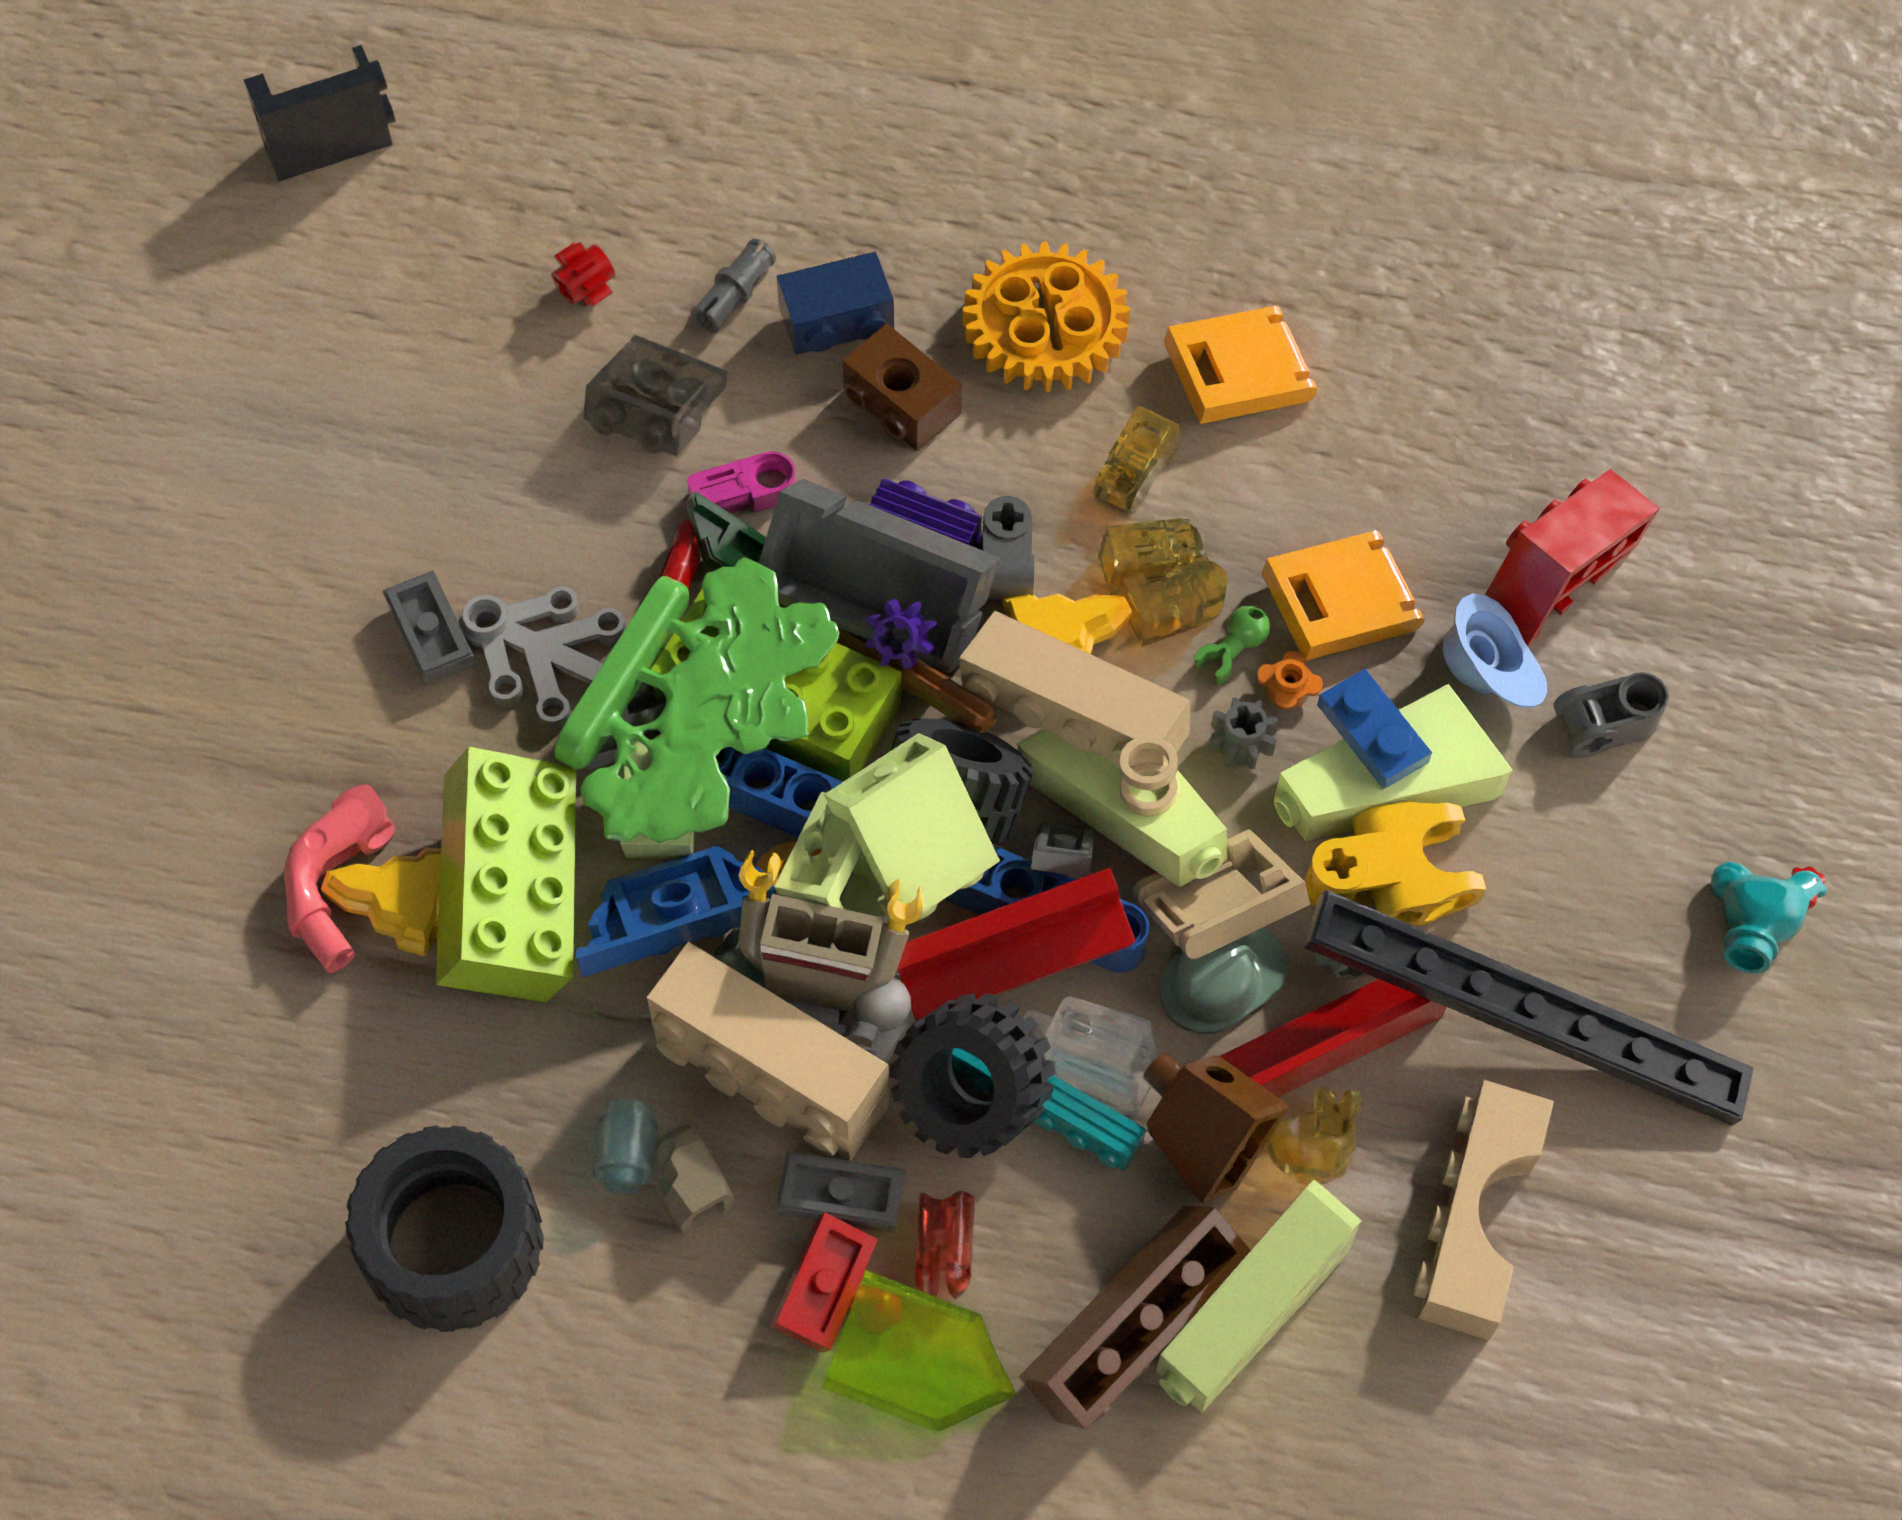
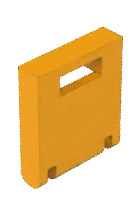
[1164,306,1318,424]
[1261,531,1425,661]

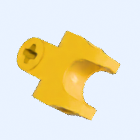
[1304,801,1486,926]

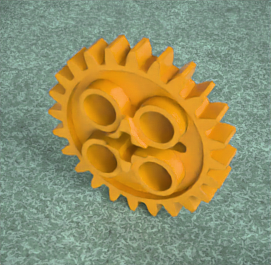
[962,241,1130,393]

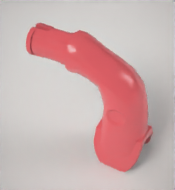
[284,784,395,973]

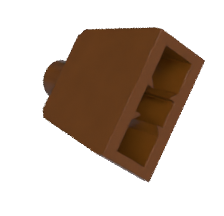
[1143,1053,1290,1203]

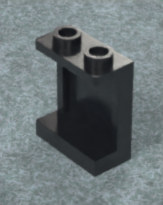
[243,45,396,182]

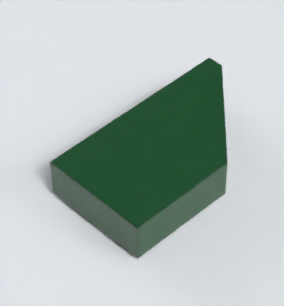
[685,491,766,571]

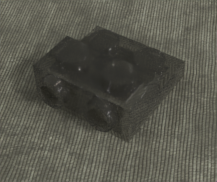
[583,335,728,457]

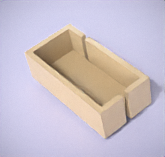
[647,942,889,1161]

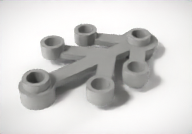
[459,586,651,731]

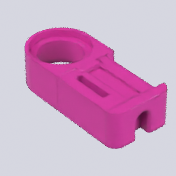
[687,452,796,513]

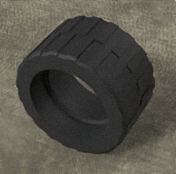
[345,1125,544,1332]

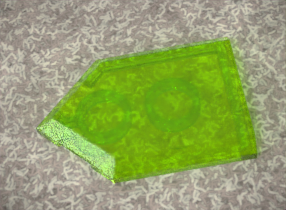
[821,1270,1017,1433]

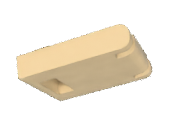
[1133,829,1310,959]

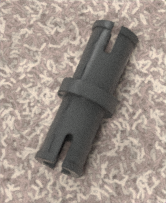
[691,238,776,333]

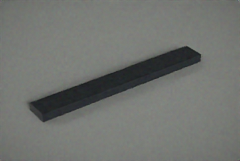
[1303,890,1754,1125]

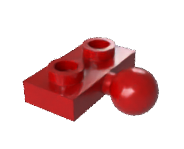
[770,1212,902,1353]

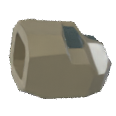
[656,1125,735,1235]

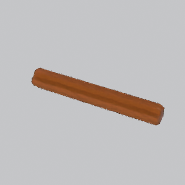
[836,628,997,733]

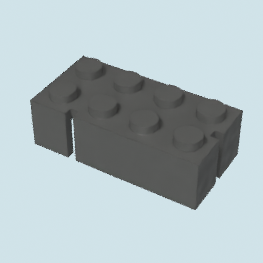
[759,479,1001,673]

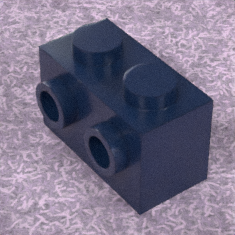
[776,251,894,355]

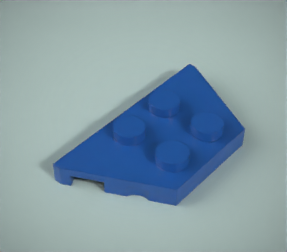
[575,846,778,977]

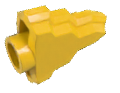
[1002,593,1132,654]
[321,847,441,957]

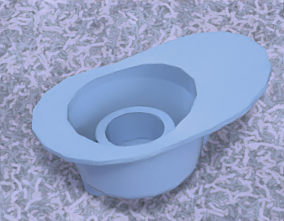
[1443,594,1547,708]

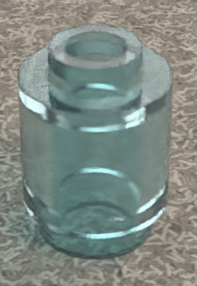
[593,1099,658,1194]

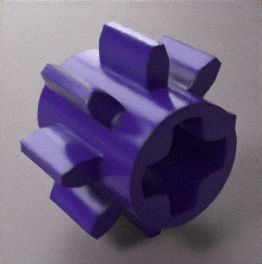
[865,599,937,670]

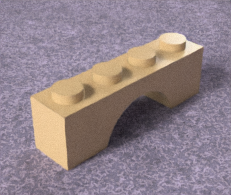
[1413,1080,1554,1341]

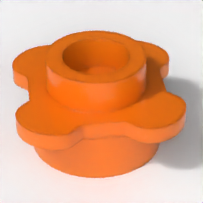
[1257,651,1323,710]

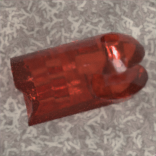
[914,1191,976,1300]

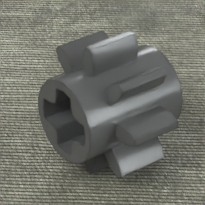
[1209,697,1278,770]

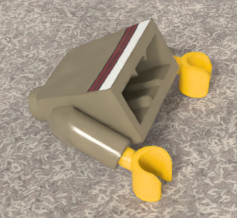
[739,850,923,1011]

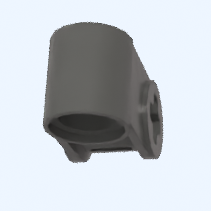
[981,496,1034,602]
[1553,672,1669,757]

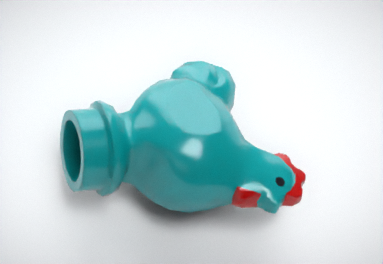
[1711,861,1827,974]

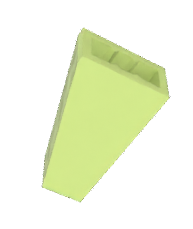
[1274,684,1513,841]
[1017,729,1227,887]
[1156,1179,1362,1413]

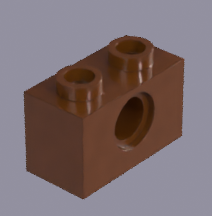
[842,323,962,451]

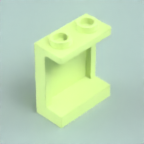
[824,733,1000,920]

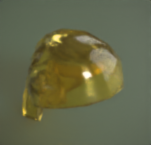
[1266,1086,1362,1185]

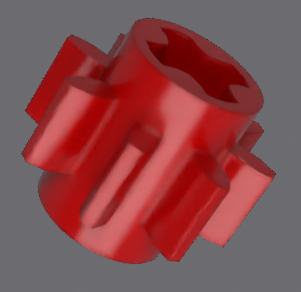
[551,242,616,307]

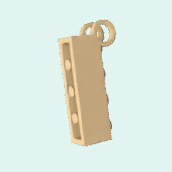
[959,611,1190,816]

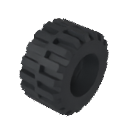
[889,718,1033,844]
[889,993,1055,1158]

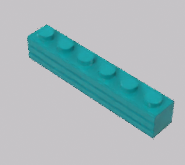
[952,1048,1146,1171]

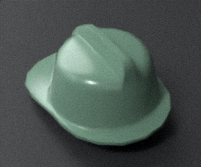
[1160,928,1288,1034]

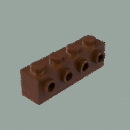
[1019,1205,1251,1430]

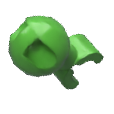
[1194,606,1271,686]

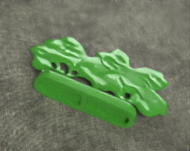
[555,557,840,844]

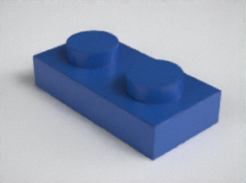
[1317,669,1432,790]

